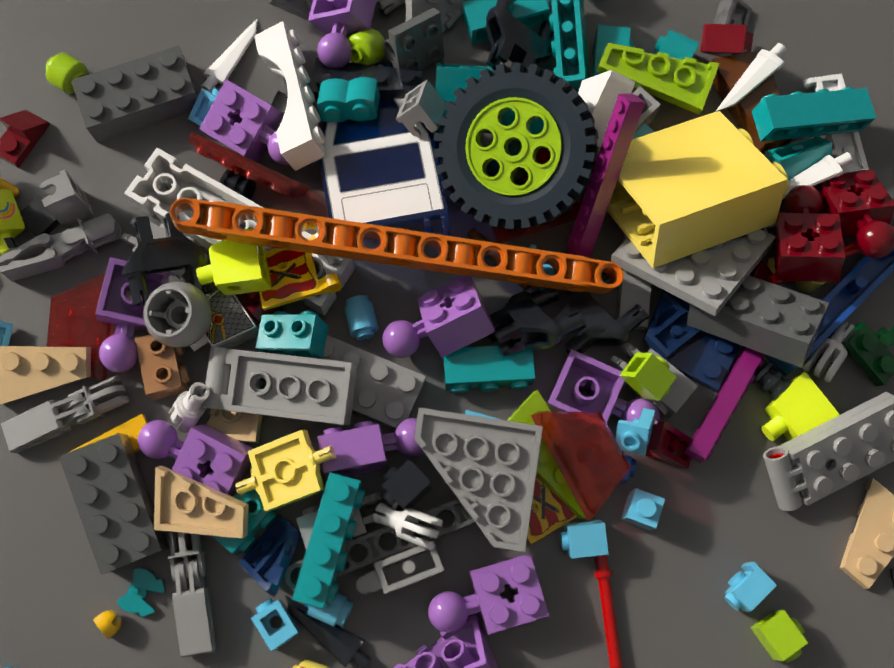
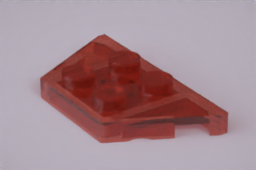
[47,273,111,382]
[531,411,631,521]

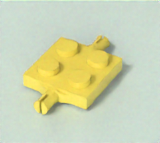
[236,430,336,511]

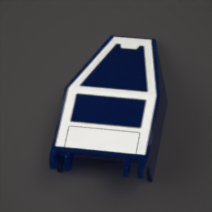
[319,62,450,236]

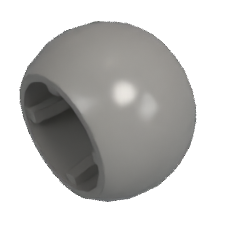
[143,282,212,347]

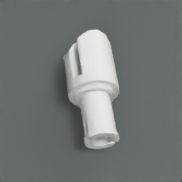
[803,321,855,383]
[169,382,210,433]
[373,503,443,551]

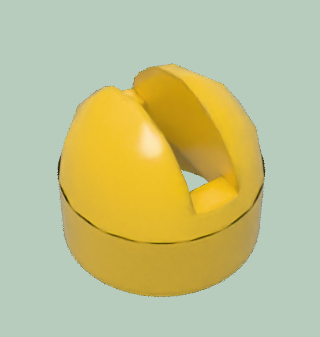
[93,611,121,639]

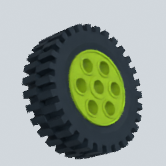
[433,63,599,229]

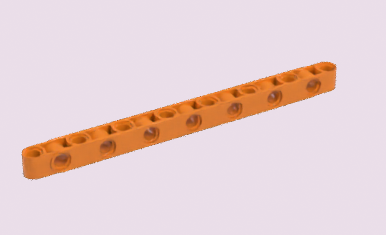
[170,198,624,294]

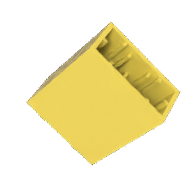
[599,111,789,268]

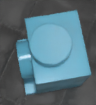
[724,562,777,612]
[251,598,302,651]

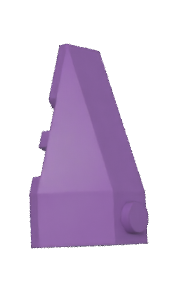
[393,614,498,668]

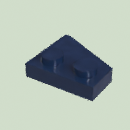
[643,290,702,360]
[668,333,741,392]
[239,515,301,597]

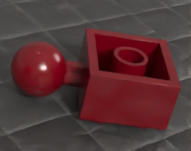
[814,169,894,259]
[773,185,845,282]

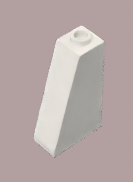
[578,70,635,159]

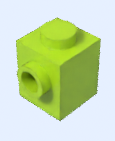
[619,352,677,401]
[750,610,808,662]

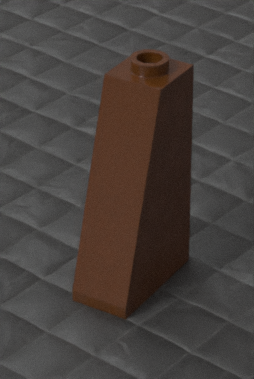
[712,51,792,154]

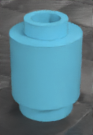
[344,295,379,340]
[304,593,353,627]

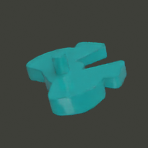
[117,568,166,617]

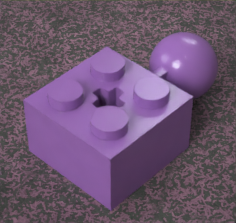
[308,0,377,69]
[199,79,290,166]
[95,257,170,372]
[382,276,496,358]
[547,349,660,434]
[317,418,425,477]
[138,420,253,497]
[428,553,549,635]

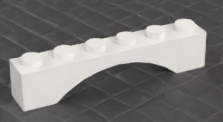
[254,21,326,171]

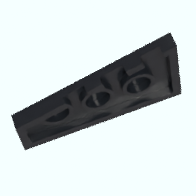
[310,58,423,101]

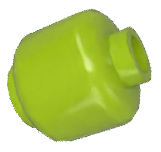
[349,28,386,65]
[45,53,88,94]

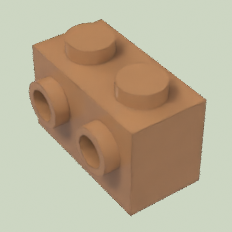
[135,334,191,400]

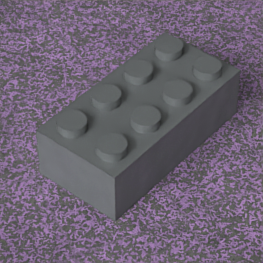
[71,45,198,143]
[687,275,829,368]
[59,433,169,575]

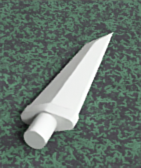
[201,20,257,91]
[716,43,786,111]
[782,152,853,199]

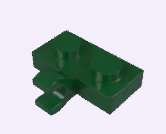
[841,322,894,386]

